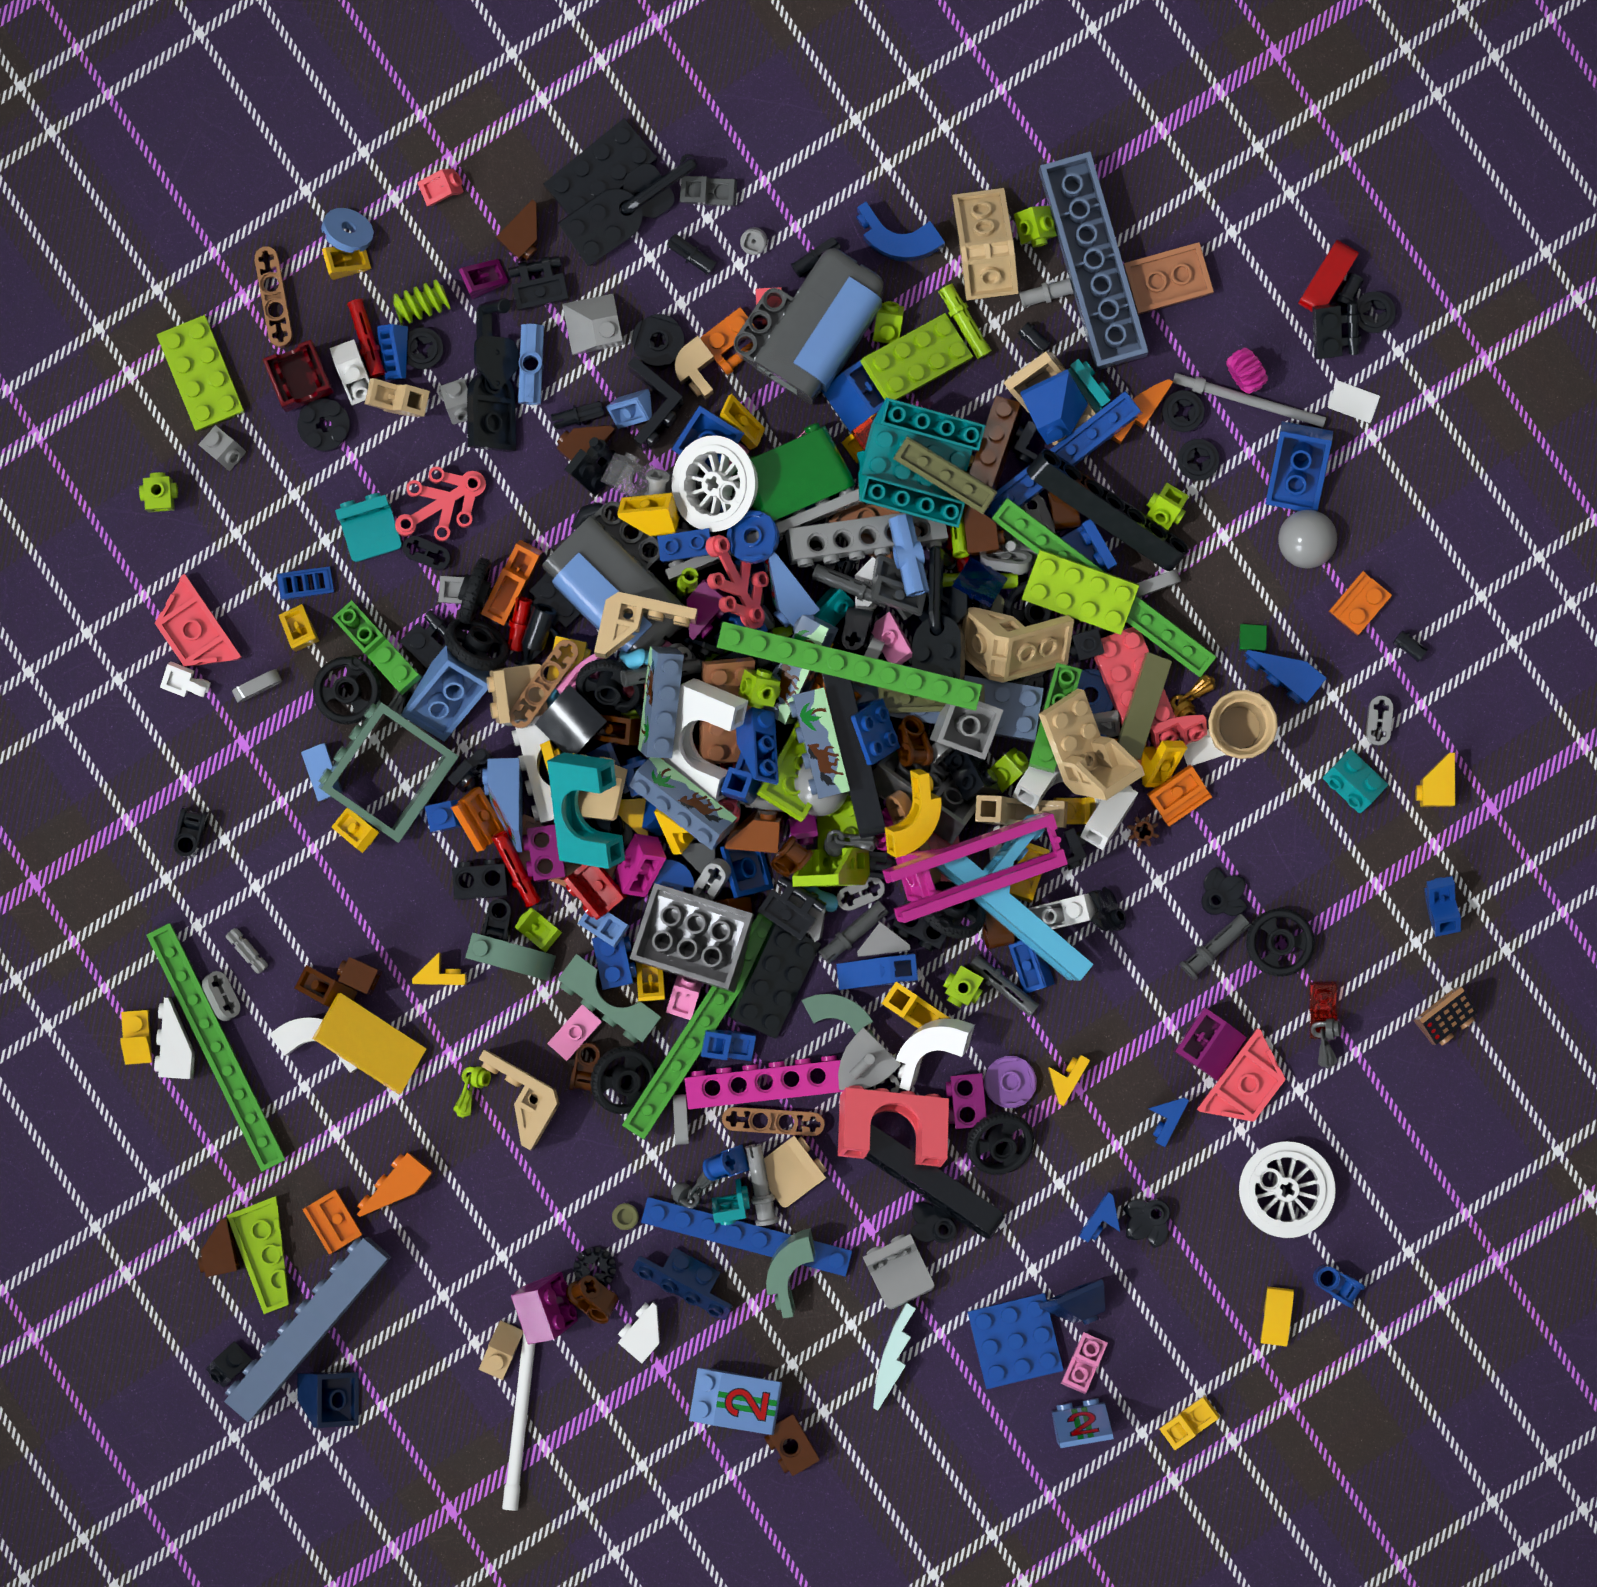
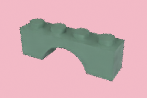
[558,954,662,1043]

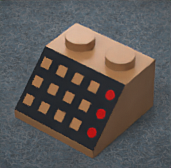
[1414,987,1477,1046]

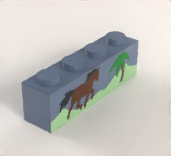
[763,615,838,724]
[638,646,684,758]
[789,687,850,799]
[629,757,737,850]

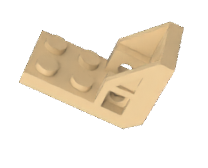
[952,188,1018,301]
[1003,351,1096,446]
[594,592,698,659]
[962,607,1074,683]
[1039,689,1145,800]
[479,1050,560,1150]

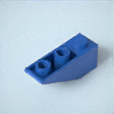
[1244,650,1327,705]
[736,707,779,785]
[836,954,918,990]

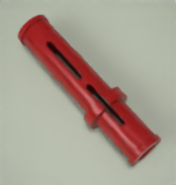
[347,298,386,378]
[491,830,541,907]

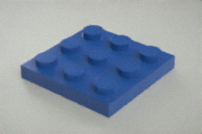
[967,1293,1064,1389]

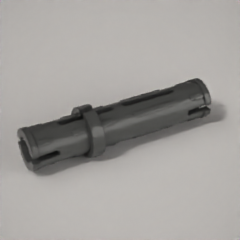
[812,564,887,608]
[620,658,701,687]
[819,901,889,964]
[968,954,1039,1017]

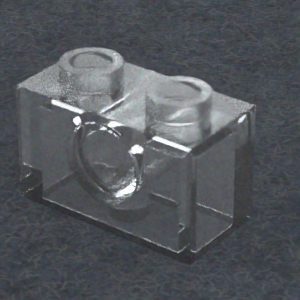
[601,452,656,497]

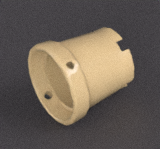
[1208,690,1278,759]

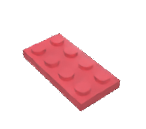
[1094,627,1176,733]

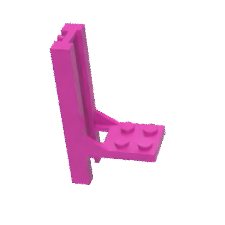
[882,812,1068,923]

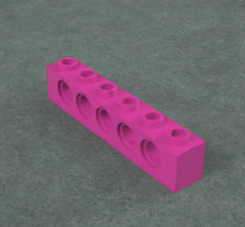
[685,1055,844,1109]

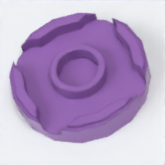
[984,1056,1036,1108]

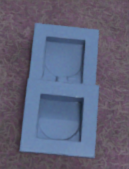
[577,912,629,948]

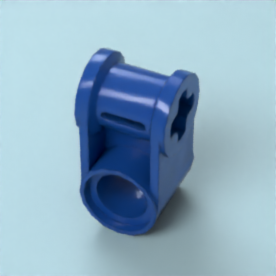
[703,1144,750,1181]
[1313,1265,1366,1309]

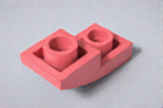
[1150,715,1207,750]

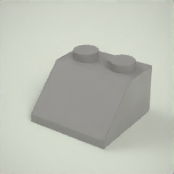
[930,701,1003,760]

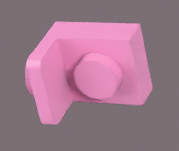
[666,975,702,1020]

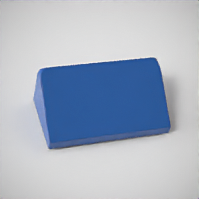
[1008,940,1054,994]

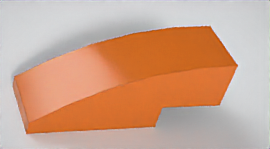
[1110,379,1173,445]
[481,540,543,626]

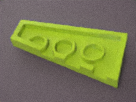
[227,1196,290,1314]

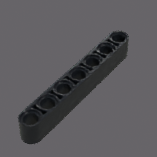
[1027,449,1189,571]
[822,673,886,839]
[865,1124,1005,1239]

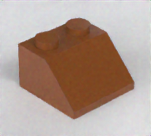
[725,809,785,853]

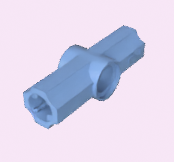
[518,324,544,405]
[888,514,929,597]

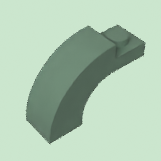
[465,932,556,981]
[801,994,877,1040]
[766,1228,816,1318]

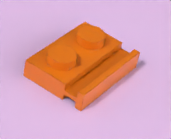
[1328,571,1392,636]
[1147,765,1212,826]
[451,787,505,852]
[302,1189,363,1255]

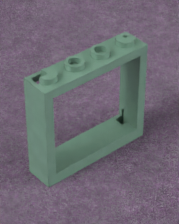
[318,701,459,843]

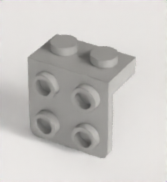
[863,1234,935,1309]

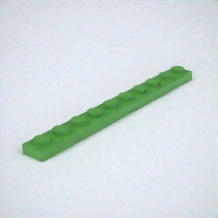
[991,497,1216,677]
[717,622,982,711]
[622,913,773,1140]
[146,923,286,1172]

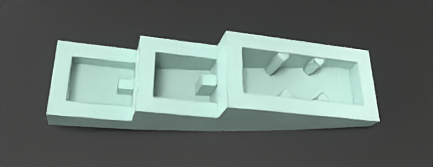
[873,1303,916,1411]

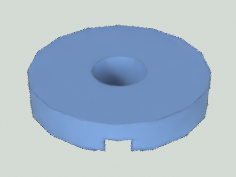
[321,208,374,253]

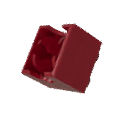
[262,339,334,412]

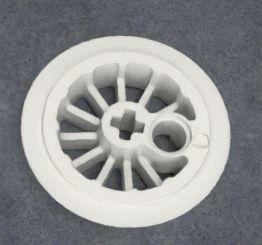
[672,436,758,532]
[1239,1141,1335,1238]

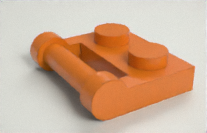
[700,307,757,376]

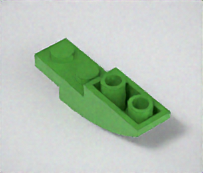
[332,600,422,695]
[1028,663,1082,773]

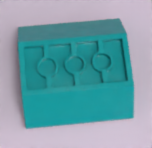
[858,398,986,528]

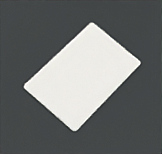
[1328,381,1380,423]
[1179,729,1226,766]

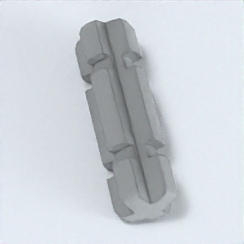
[226,928,268,974]

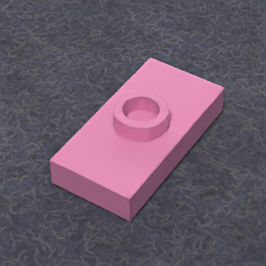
[872,612,913,665]
[547,1005,602,1061]

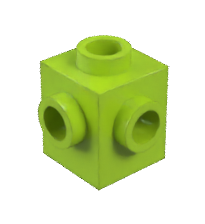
[1014,206,1057,248]
[139,472,178,512]
[1146,483,1189,530]
[738,668,781,709]
[943,966,984,1008]

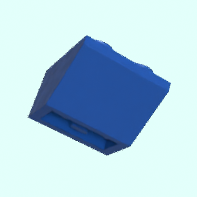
[821,359,885,433]

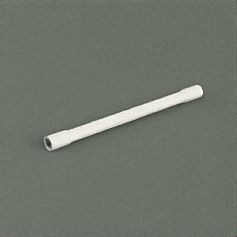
[502,1332,535,1511]

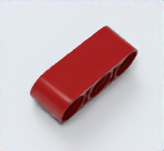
[1298,240,1359,312]

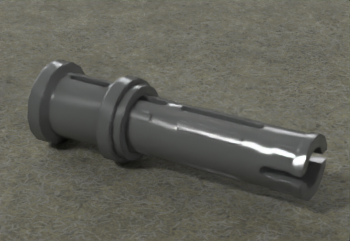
[1179,914,1251,981]

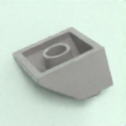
[562,294,624,355]

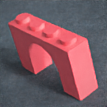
[838,1085,949,1167]

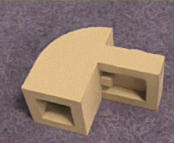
[675,336,714,400]
[365,378,430,417]

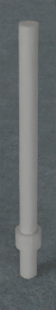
[1173,373,1326,427]

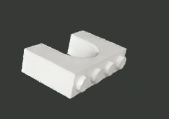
[664,678,748,802]
[511,715,555,826]
[1012,764,1138,850]

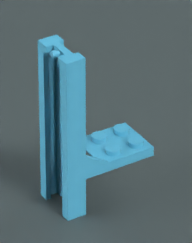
[935,814,1093,981]

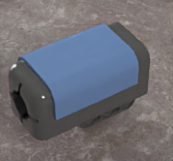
[734,248,884,405]
[542,501,685,653]

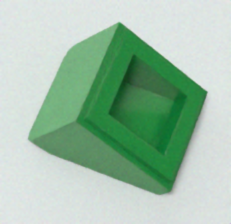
[1238,624,1267,652]

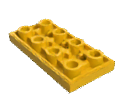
[312,993,426,1094]

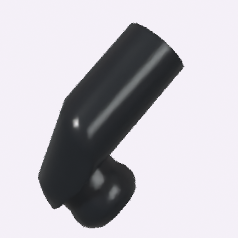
[571,502,608,530]

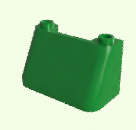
[728,422,855,521]

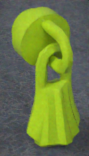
[453,1066,491,1118]

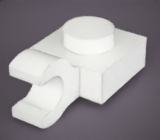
[160,661,211,697]

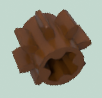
[1127,816,1159,848]

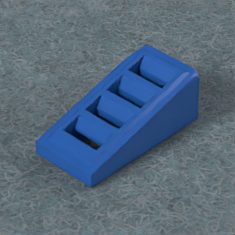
[377,324,408,381]
[277,566,335,601]

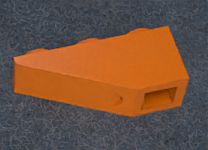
[357,1152,434,1217]

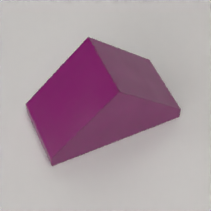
[459,259,509,299]

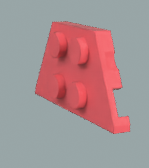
[155,574,242,667]
[1196,1028,1286,1122]

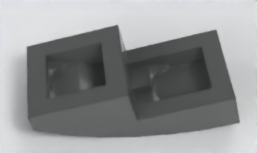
[680,176,737,207]

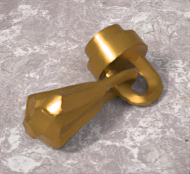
[1170,674,1215,717]

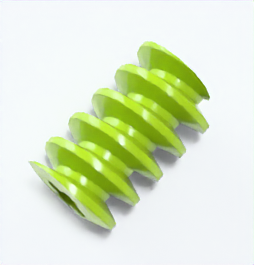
[393,280,451,326]

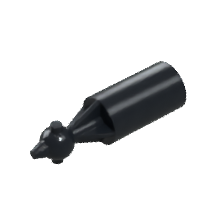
[515,603,557,666]

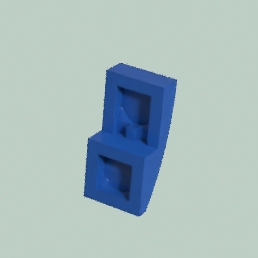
[701,1030,756,1061]

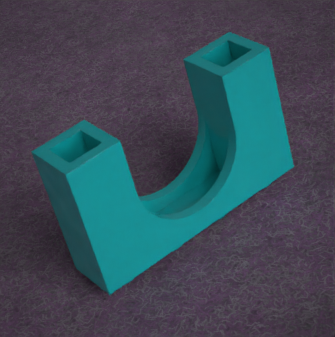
[547,752,625,869]

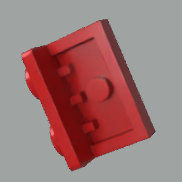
[563,865,627,920]

